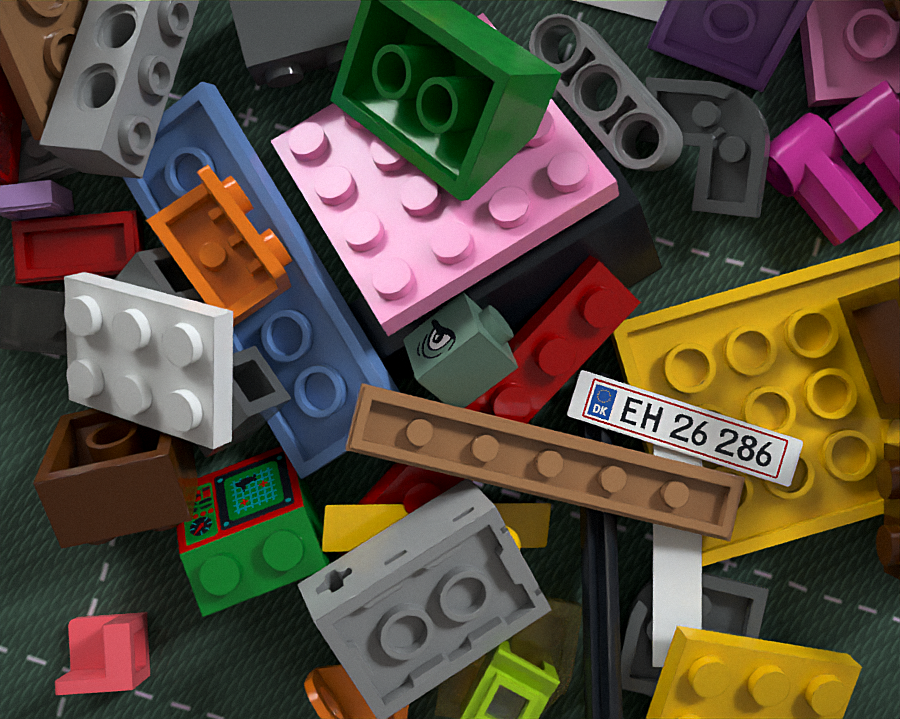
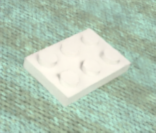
[64,272,233,449]

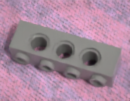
[39,0,200,179]

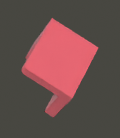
[55,612,150,695]

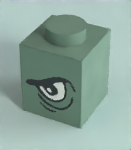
[403,292,518,408]

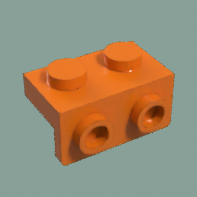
[146,164,292,327]

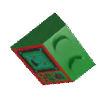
[177,446,336,617]

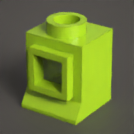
[460,641,560,719]

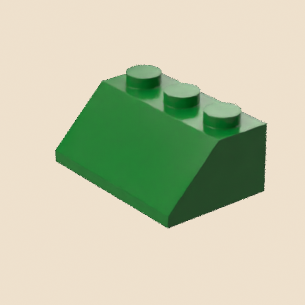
[330,0,562,201]

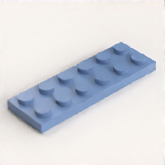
[123,82,400,480]

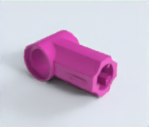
[828,80,900,212]
[766,113,883,246]

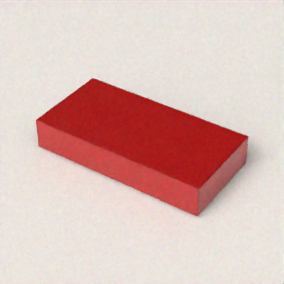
[11,210,145,286]

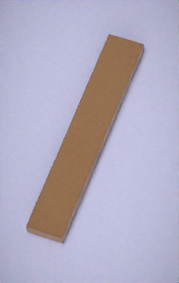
[345,383,745,542]

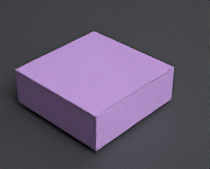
[0,180,74,221]

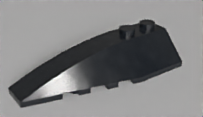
[348,147,662,381]

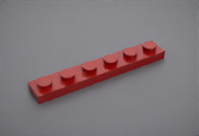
[337,255,641,556]

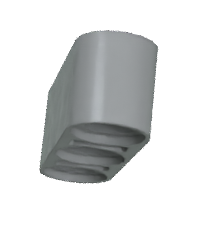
[529,13,683,172]

